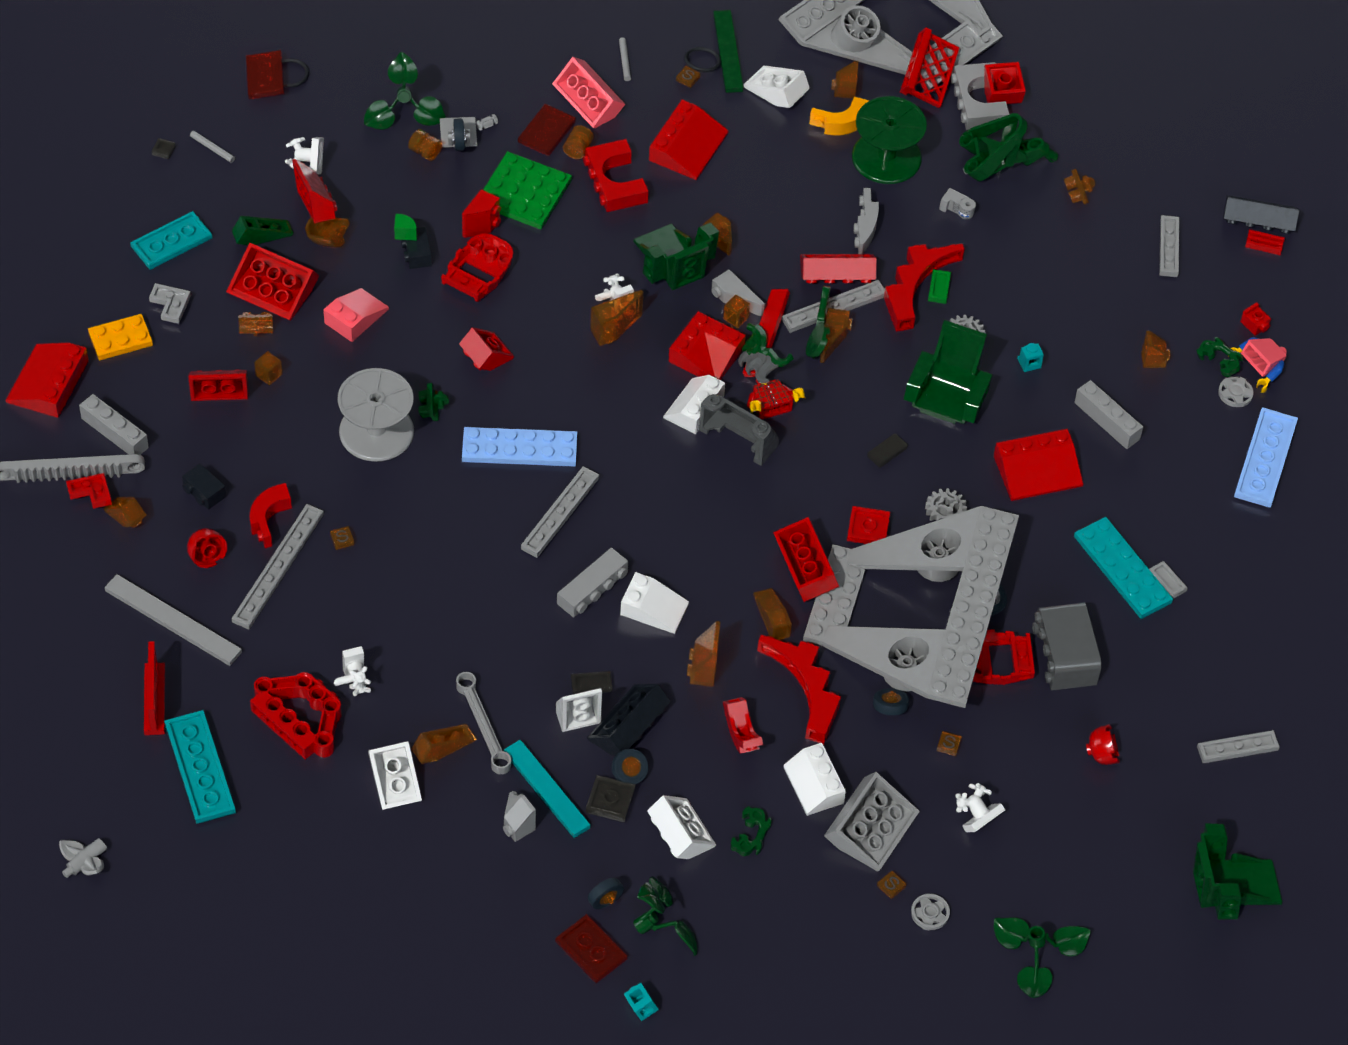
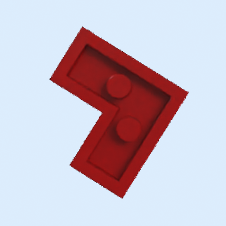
[66,473,112,509]

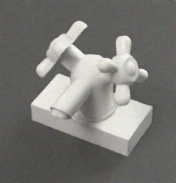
[285,137,324,174]
[595,273,634,320]
[334,646,371,696]
[955,783,1005,832]

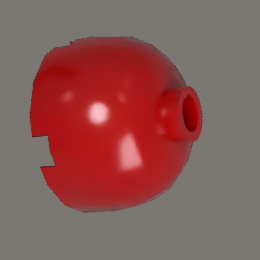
[187,528,227,568]
[1086,724,1120,765]

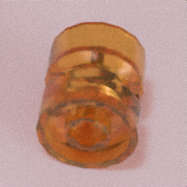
[563,125,594,159]
[408,129,442,161]

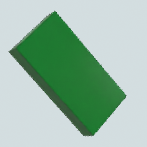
[928,269,951,304]

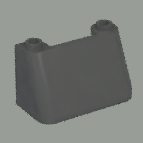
[699,394,779,466]

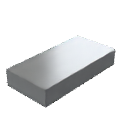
[1149,561,1187,599]

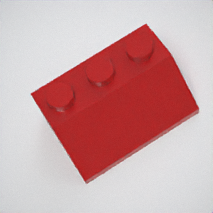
[189,369,248,401]

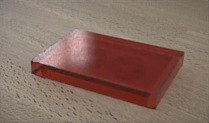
[246,50,284,99]
[518,104,576,156]
[555,914,628,983]

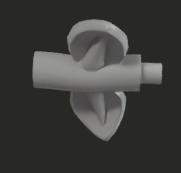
[59,838,107,878]

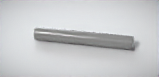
[619,38,631,81]
[190,131,235,163]

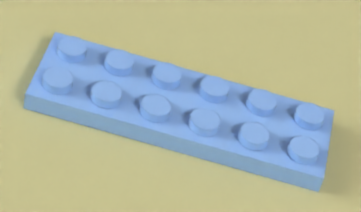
[1234,407,1298,508]
[462,427,577,467]

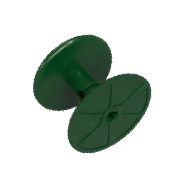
[852,96,927,184]

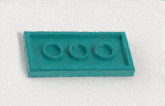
[130,211,212,270]

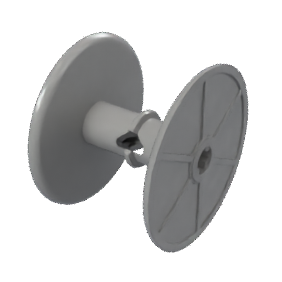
[338,368,414,462]

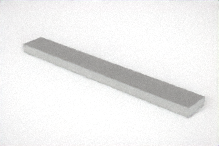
[232,504,324,629]
[105,574,242,666]

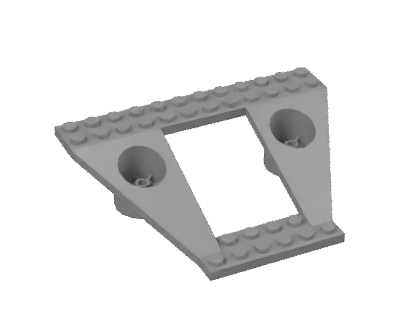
[778,0,1003,90]
[803,506,1019,708]

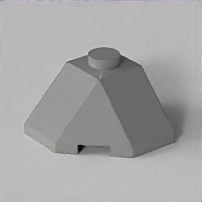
[503,791,536,842]

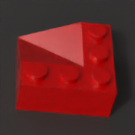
[669,311,746,380]

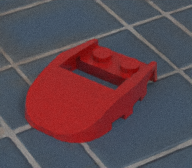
[441,233,513,302]
[973,630,1035,685]

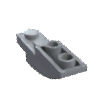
[854,188,879,254]

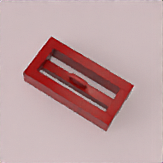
[1245,229,1285,255]

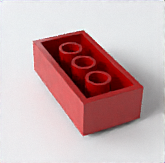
[773,517,839,602]

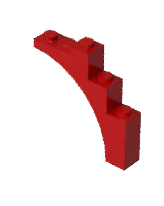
[884,244,964,332]
[757,635,841,744]

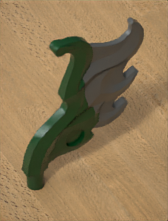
[738,323,794,384]

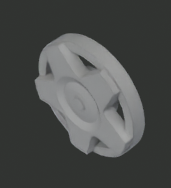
[1218,377,1253,407]
[911,894,950,931]

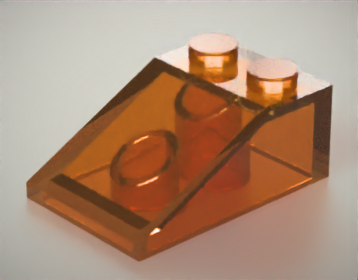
[591,290,643,346]
[687,621,720,687]

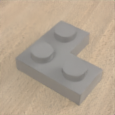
[149,283,191,324]

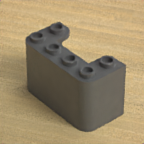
[1032,603,1101,690]

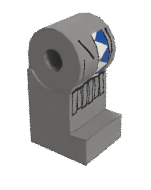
[939,188,976,219]

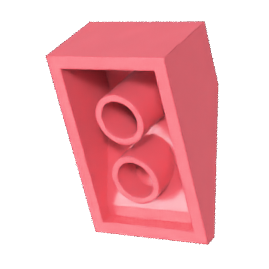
[324,288,389,342]

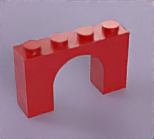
[583,139,648,212]

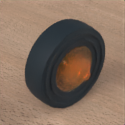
[873,688,909,715]
[612,749,648,785]
[588,878,624,909]

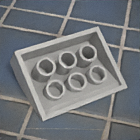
[824,772,920,871]

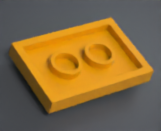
[88,313,153,361]

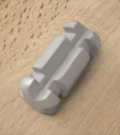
[476,114,498,131]

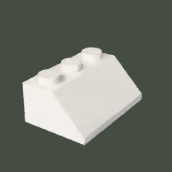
[663,375,725,434]
[783,743,846,816]
[648,795,716,859]

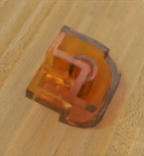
[305,217,350,247]

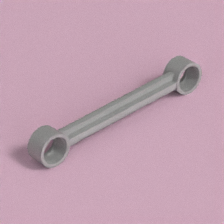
[456,672,511,774]

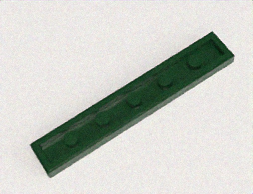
[713,10,743,93]

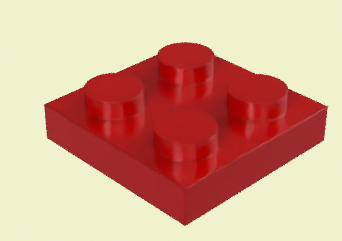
[847,506,890,544]

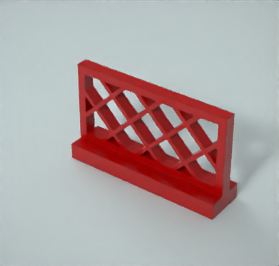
[900,27,959,108]
[144,641,165,735]

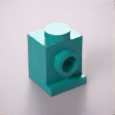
[1017,343,1044,372]
[624,983,659,1021]

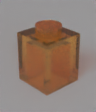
[723,294,750,328]
[255,351,282,385]

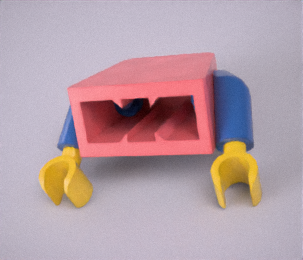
[1228,337,1286,393]

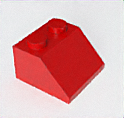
[984,62,1026,104]
[462,189,501,238]
[459,327,514,371]

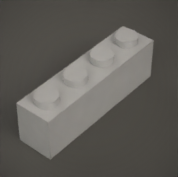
[1075,380,1143,449]
[79,394,149,455]
[557,548,628,618]

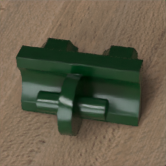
[419,383,449,421]

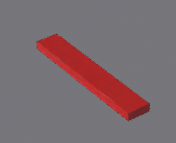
[743,289,790,377]

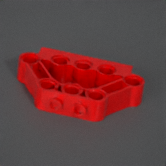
[250,672,342,760]

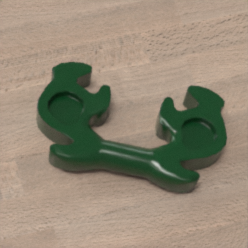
[816,286,831,326]
[1197,337,1243,377]
[731,806,771,856]

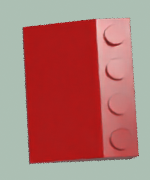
[649,100,728,180]
[226,243,319,321]
[6,343,88,418]
[994,429,1083,501]

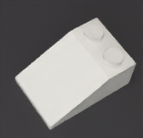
[744,66,810,108]
[620,572,689,634]
[556,688,602,732]
[368,741,422,810]

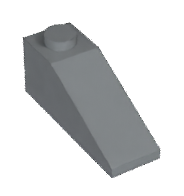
[711,270,765,316]

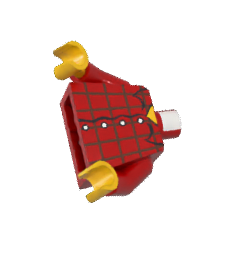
[747,379,805,420]

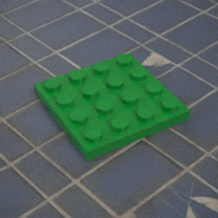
[483,151,572,229]

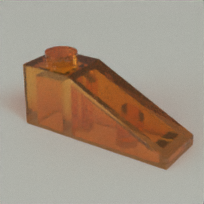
[820,308,852,363]
[753,588,792,640]
[411,724,477,764]

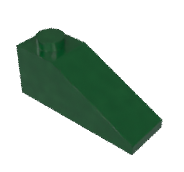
[232,216,293,245]

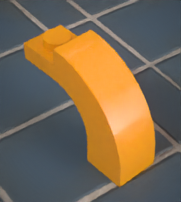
[809,97,869,135]

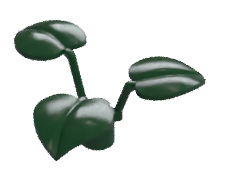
[364,52,446,130]
[633,876,697,956]
[994,918,1091,998]

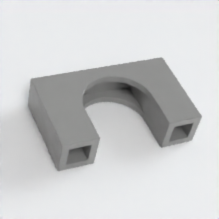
[951,62,1009,130]

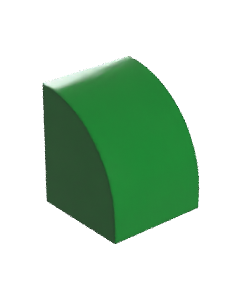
[394,214,417,241]

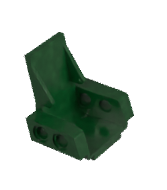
[633,223,719,291]
[903,320,993,424]
[1193,823,1282,920]

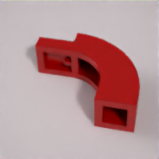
[250,483,292,548]
[723,697,763,754]

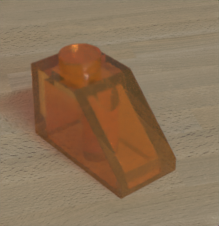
[831,61,858,99]
[703,212,732,255]
[1141,331,1170,368]
[104,497,146,528]

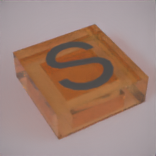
[676,66,700,88]
[330,526,354,550]
[937,731,962,756]
[877,871,906,899]

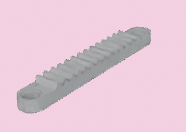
[0,454,145,483]

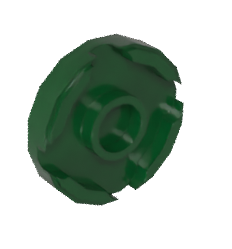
[806,322,830,359]

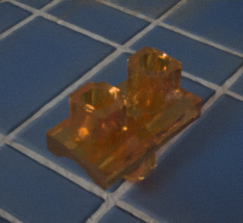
[1064,169,1095,204]
[238,312,273,336]

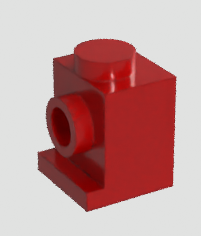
[1240,302,1271,336]

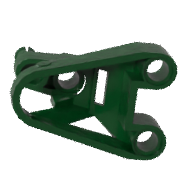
[959,113,1058,182]

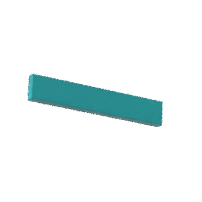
[504,740,590,838]

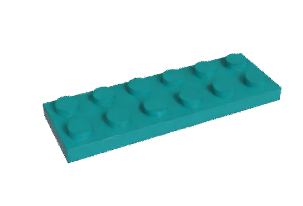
[1074,517,1173,619]
[164,710,236,824]

